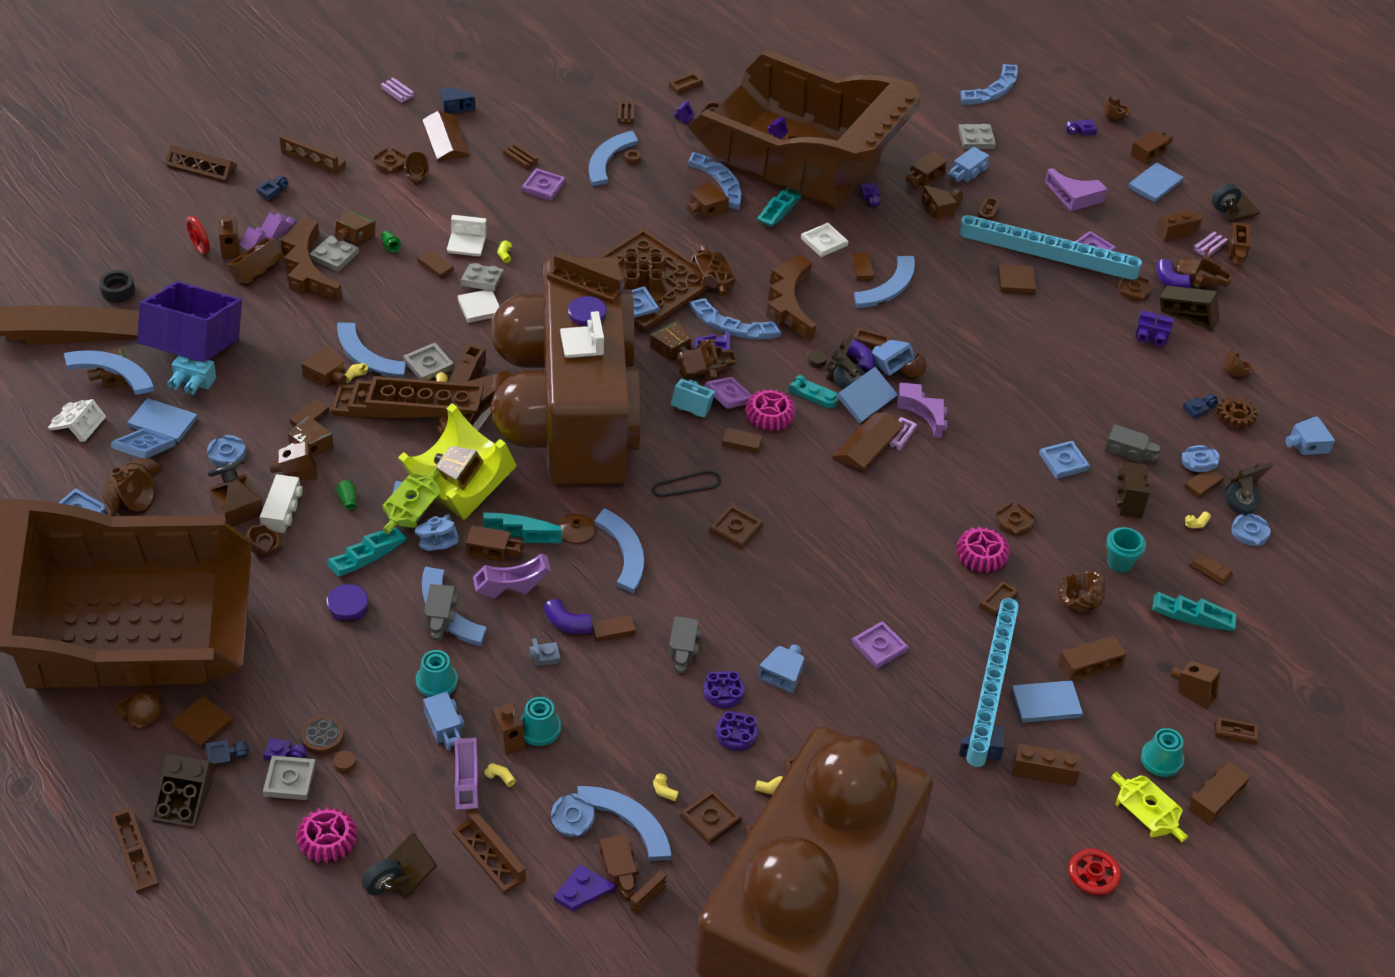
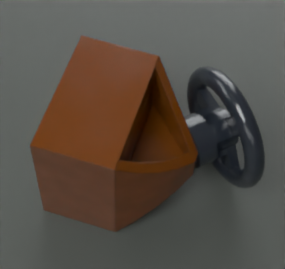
[207,459,263,527]

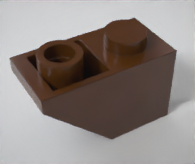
[921,186,956,219]

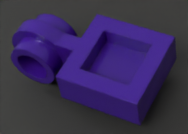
[1066,120,1097,136]
[859,183,880,207]
[263,737,307,761]

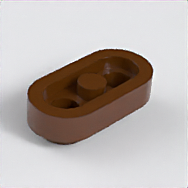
[978,197,1000,221]

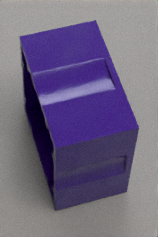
[137,281,242,362]

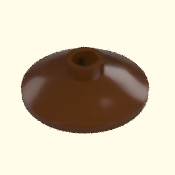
[557,513,596,544]

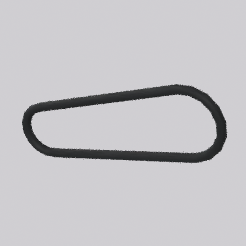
[652,470,721,497]

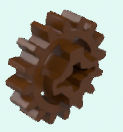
[1216,396,1258,430]

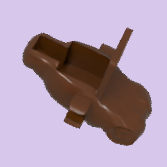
[1174,246,1232,287]
[677,339,737,381]

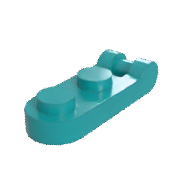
[788,375,839,408]

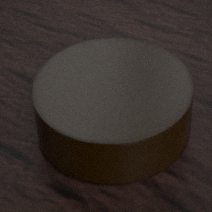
[808,351,827,368]

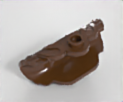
[101,458,161,516]

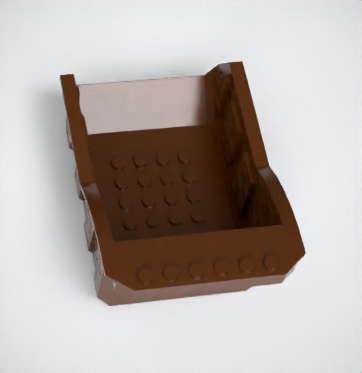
[688,49,920,212]
[0,499,251,688]

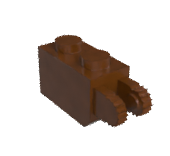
[599,834,639,900]

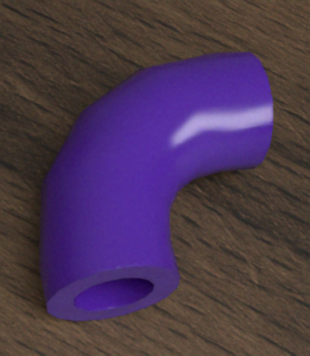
[1156,259,1192,288]
[846,339,876,374]
[543,599,593,635]

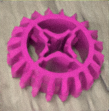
[745,388,796,432]
[956,526,1010,574]
[296,806,358,864]

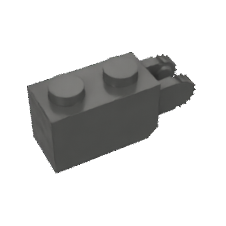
[1105,424,1161,463]
[424,584,458,641]
[668,616,702,674]

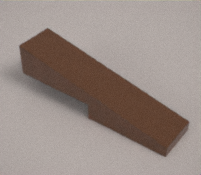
[109,807,159,893]

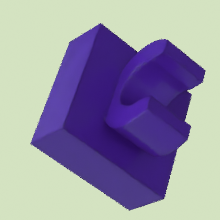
[673,101,695,123]
[767,117,788,139]

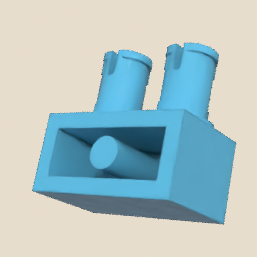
[167,355,216,395]
[670,379,715,417]

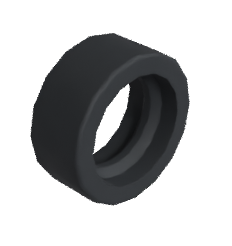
[99,270,135,302]

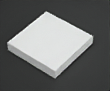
[801,223,849,257]
[458,290,499,323]

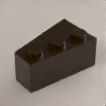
[1159,286,1220,332]
[1116,462,1150,519]

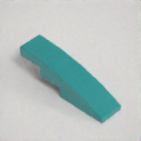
[757,190,801,227]
[483,513,562,543]
[327,527,407,577]
[1152,592,1236,631]

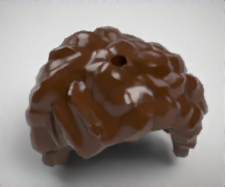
[1058,571,1106,613]

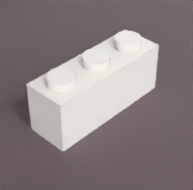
[260,474,303,533]

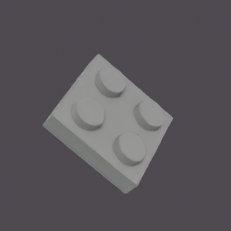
[958,124,996,149]
[309,235,359,272]
[461,263,504,291]
[403,343,454,380]
[263,756,316,800]

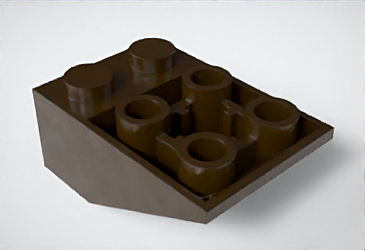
[151,754,216,827]

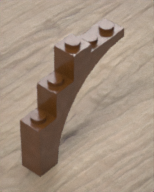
[281,216,342,302]
[766,254,817,341]
[437,370,511,437]

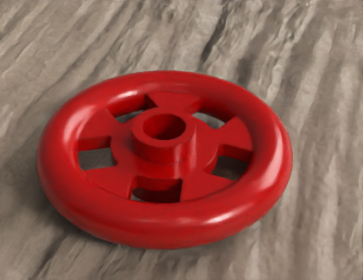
[186,215,210,255]
[1068,848,1121,895]

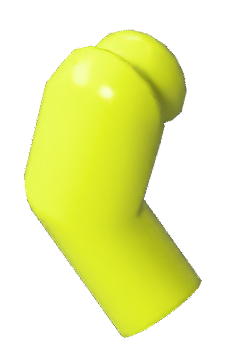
[497,240,512,263]

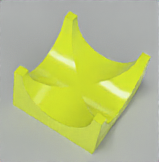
[398,404,517,520]

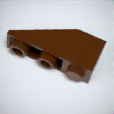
[449,343,486,383]

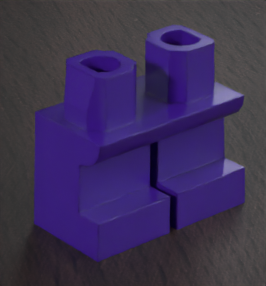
[1135,310,1174,347]

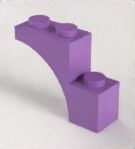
[239,212,297,250]
[897,383,947,438]
[473,553,551,599]
[454,737,479,810]

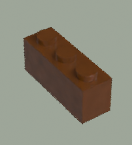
[227,238,284,284]
[1058,636,1127,681]
[1012,743,1081,787]
[1189,761,1251,826]

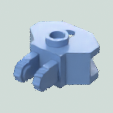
[415,514,459,551]

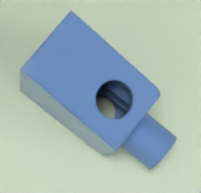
[872,340,916,375]
[1285,416,1335,455]
[758,644,804,694]

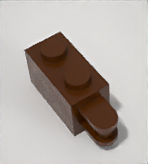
[1131,130,1173,164]
[905,151,948,187]
[1156,210,1204,242]
[1228,222,1250,266]
[466,525,525,562]

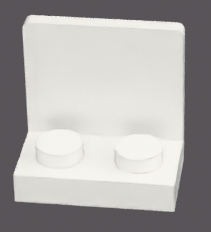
[447,215,487,256]
[560,311,604,358]
[48,399,106,442]

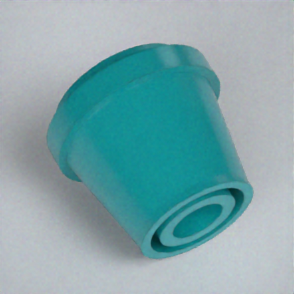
[1106,527,1146,572]
[416,650,458,697]
[520,697,561,746]
[1141,728,1184,777]

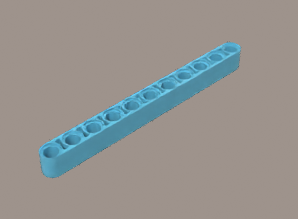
[959,215,1142,280]
[966,598,1019,767]

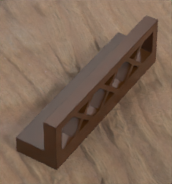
[279,135,346,175]
[165,145,237,181]
[547,252,624,304]
[452,808,526,894]

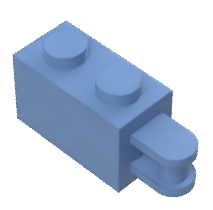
[948,147,989,182]
[423,692,464,750]

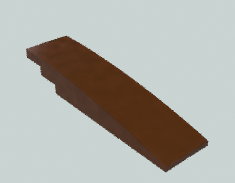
[0,305,139,346]
[331,376,484,418]

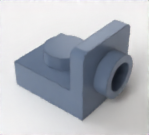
[529,638,560,667]

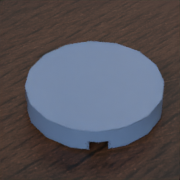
[207,435,246,467]
[1182,445,1220,472]
[1231,514,1271,546]
[551,793,595,838]

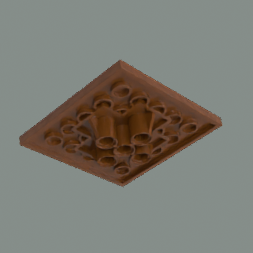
[599,229,711,332]

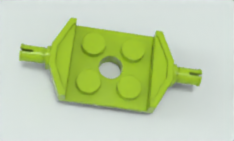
[382,469,442,534]

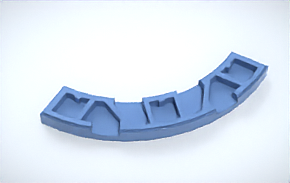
[960,64,1018,105]
[589,131,638,186]
[688,152,742,209]
[854,256,915,308]
[689,298,781,339]
[337,322,406,379]
[64,351,154,395]
[594,508,644,594]
[422,566,487,647]
[578,786,671,861]

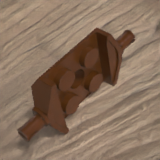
[691,245,736,296]

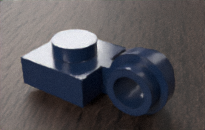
[256,176,289,200]
[1183,393,1218,419]
[206,740,249,765]

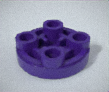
[568,296,606,326]
[327,584,368,620]
[703,671,745,708]
[716,711,758,751]

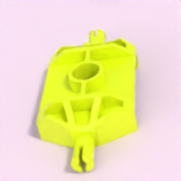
[1111,772,1188,843]

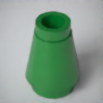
[381,230,401,252]
[336,480,357,510]

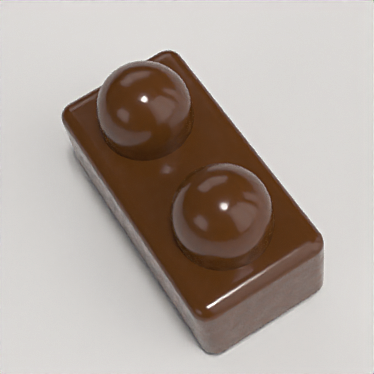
[490,257,640,485]
[694,727,933,977]

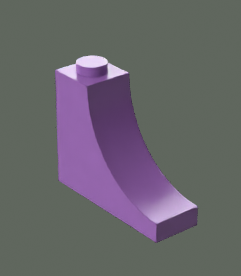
[1045,168,1107,211]

